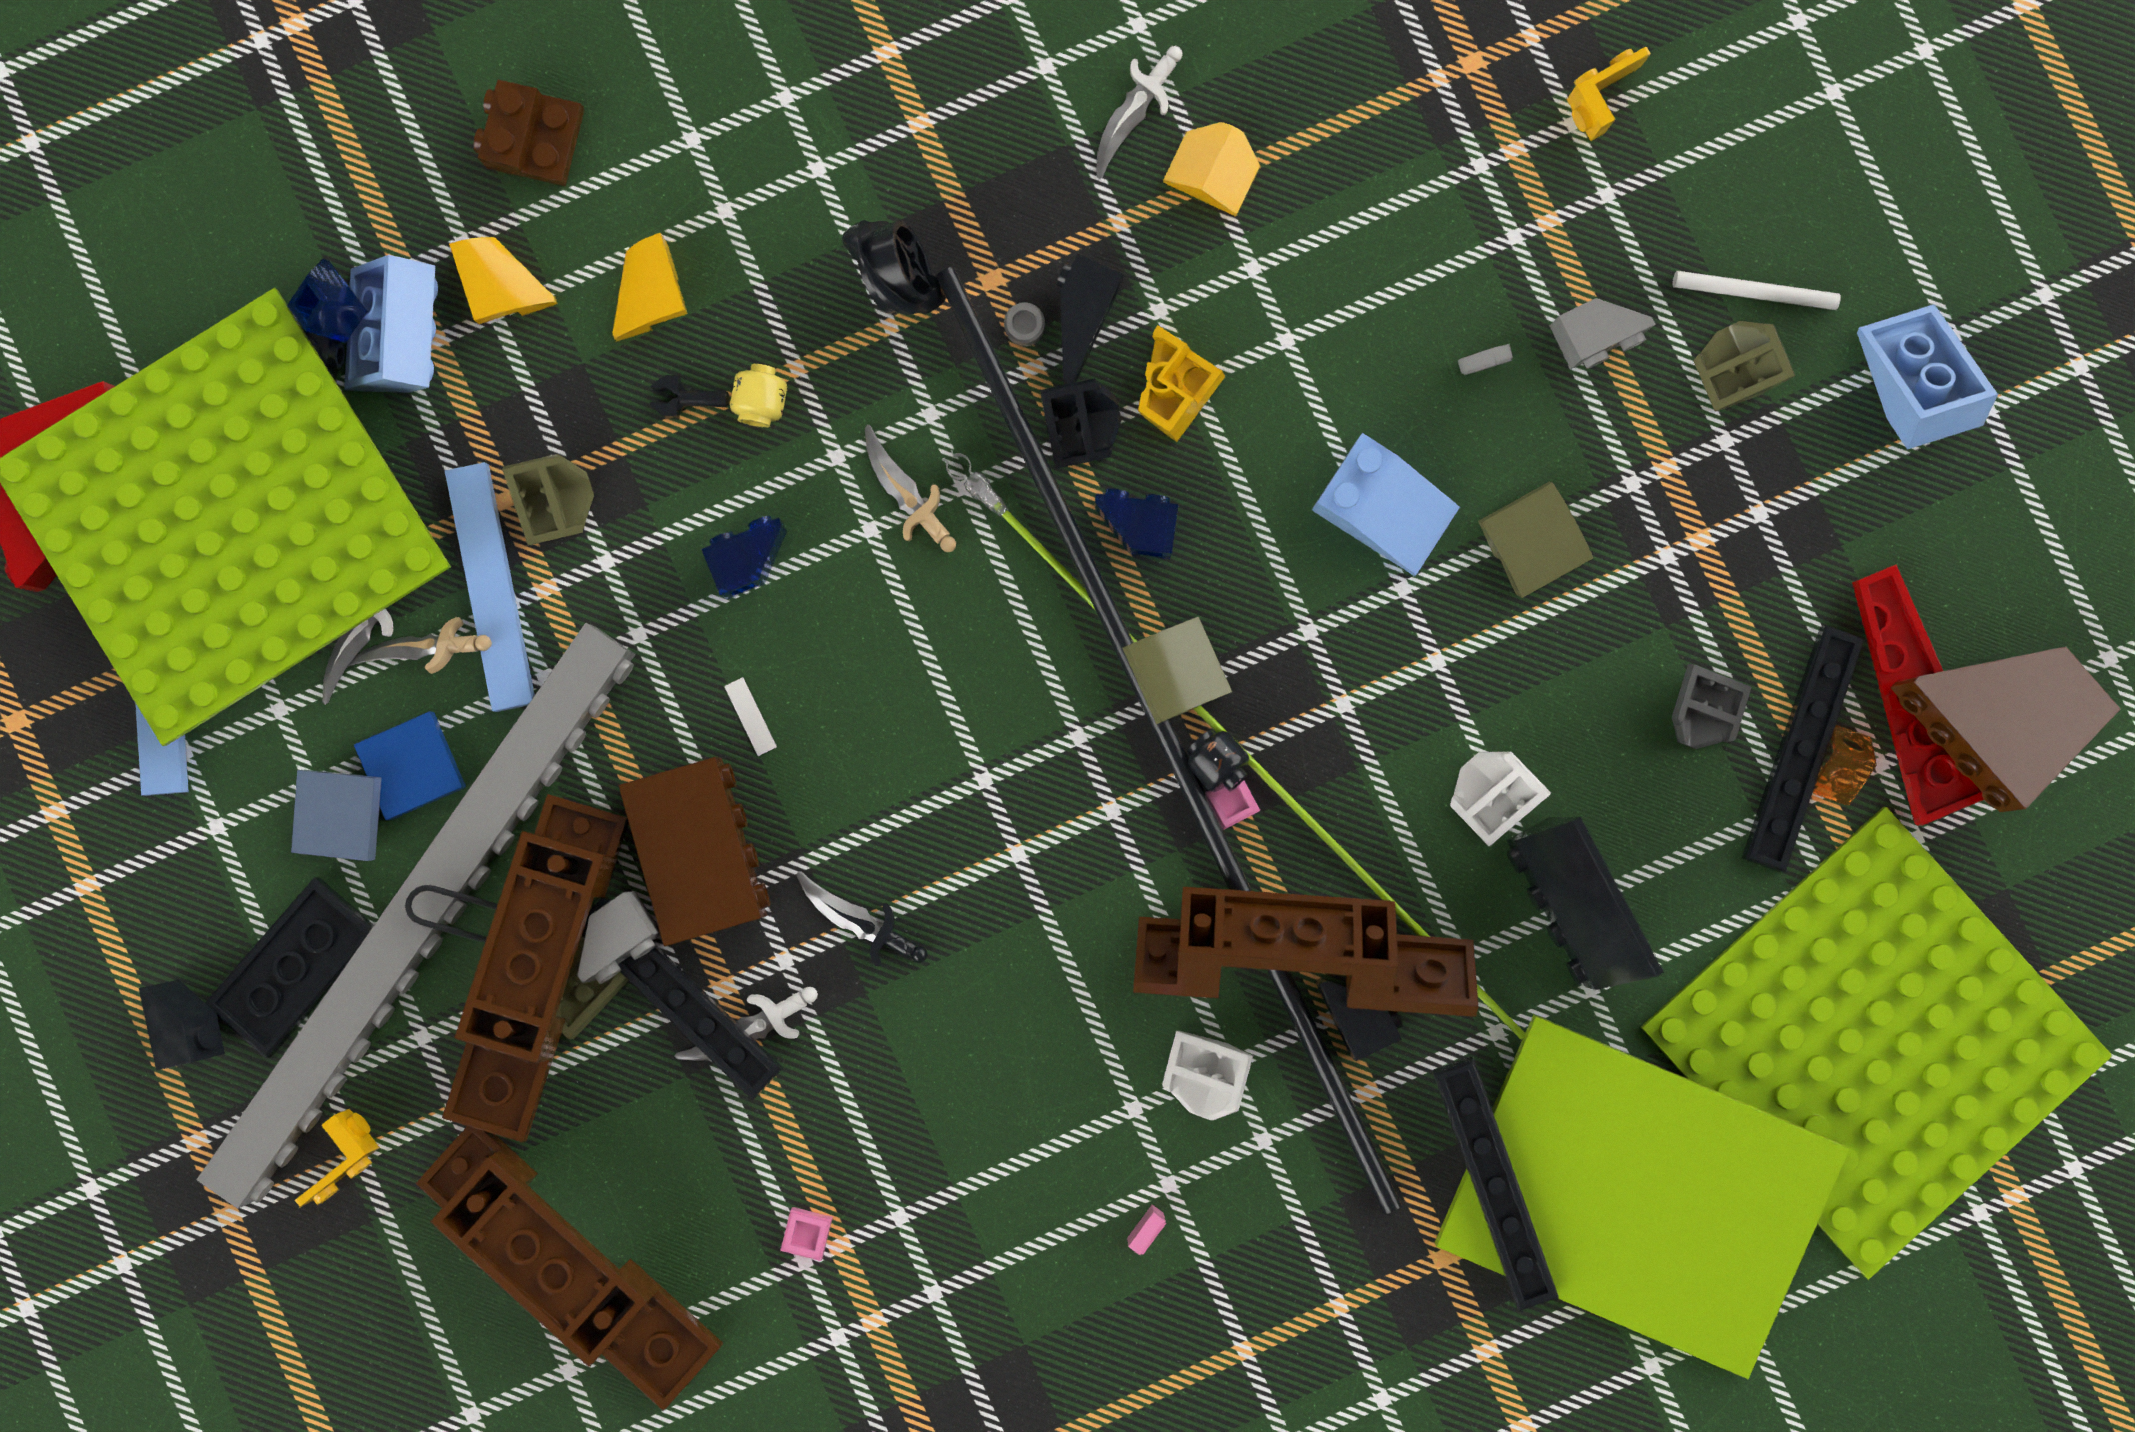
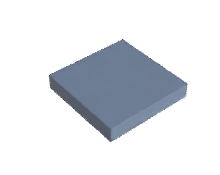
[291,770,381,861]

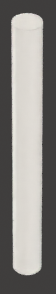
[1673,271,1841,310]

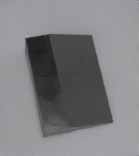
[1506,817,1664,990]

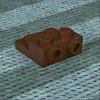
[474,79,585,186]

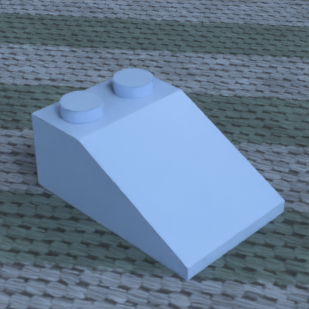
[1857,304,1998,450]
[1312,433,1460,576]

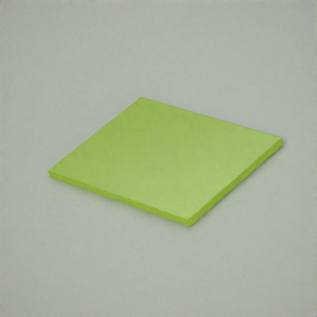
[1434,1014,1850,1379]

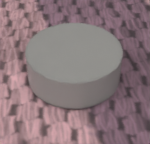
[1004,303,1045,346]

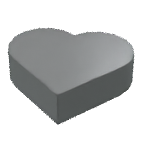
[1457,344,1513,375]

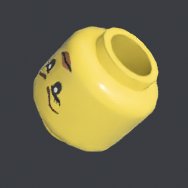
[730,364,787,427]

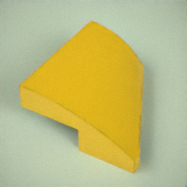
[449,237,557,324]

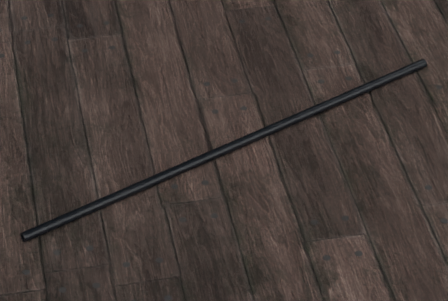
[936,267,1402,1214]

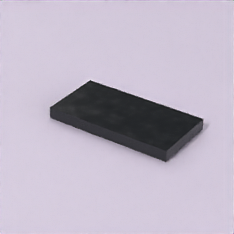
[205,877,374,1059]

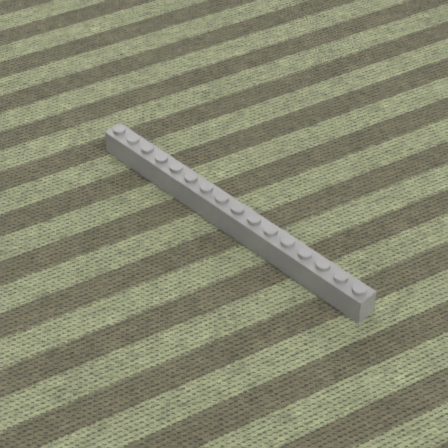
[197,623,635,1209]

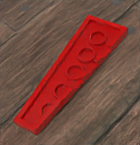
[1852,565,1984,826]

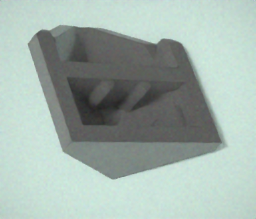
[1672,664,1751,749]

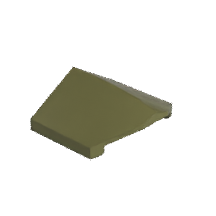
[1694,321,1796,412]
[502,454,594,546]

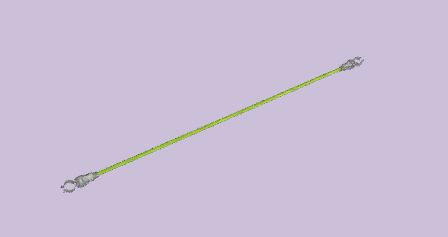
[942,449,1525,1042]

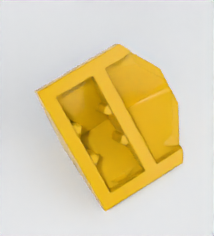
[1163,122,1260,216]

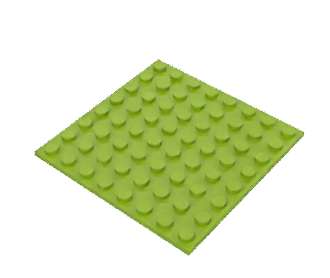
[0,288,451,746]
[1640,807,2113,1280]

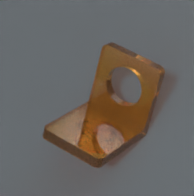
[1813,725,1877,805]

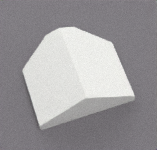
[1450,752,1551,846]
[1162,1031,1253,1121]

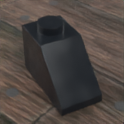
[1315,978,1403,1061]
[138,980,225,1071]

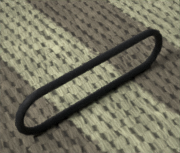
[405,885,498,943]

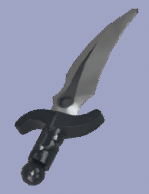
[797,871,928,967]

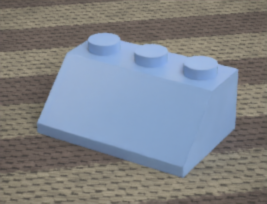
[344,255,438,393]

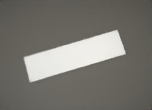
[724,677,777,756]

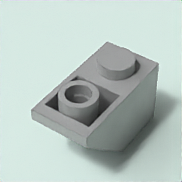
[1550,298,1655,369]
[578,892,661,984]

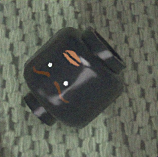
[1187,730,1249,792]

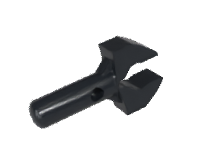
[650,375,730,419]

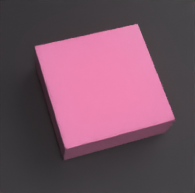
[1205,781,1260,830]
[1127,1205,1166,1255]
[780,1207,833,1261]

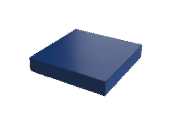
[354,711,466,821]

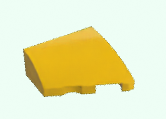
[612,233,688,341]
[1138,326,1225,442]

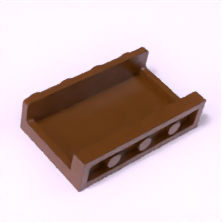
[618,757,770,947]

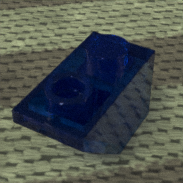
[287,259,368,343]
[1094,489,1178,559]
[701,516,787,600]

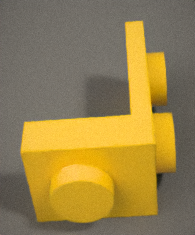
[1567,46,1651,141]
[295,1109,380,1207]

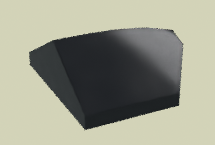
[1040,378,1122,469]

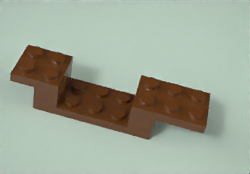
[442,794,629,1142]
[1133,887,1478,1017]
[415,1126,723,1411]

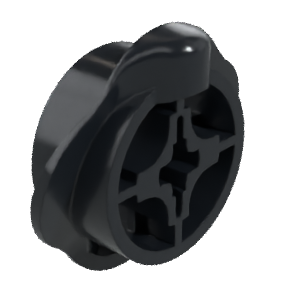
[842,220,946,315]

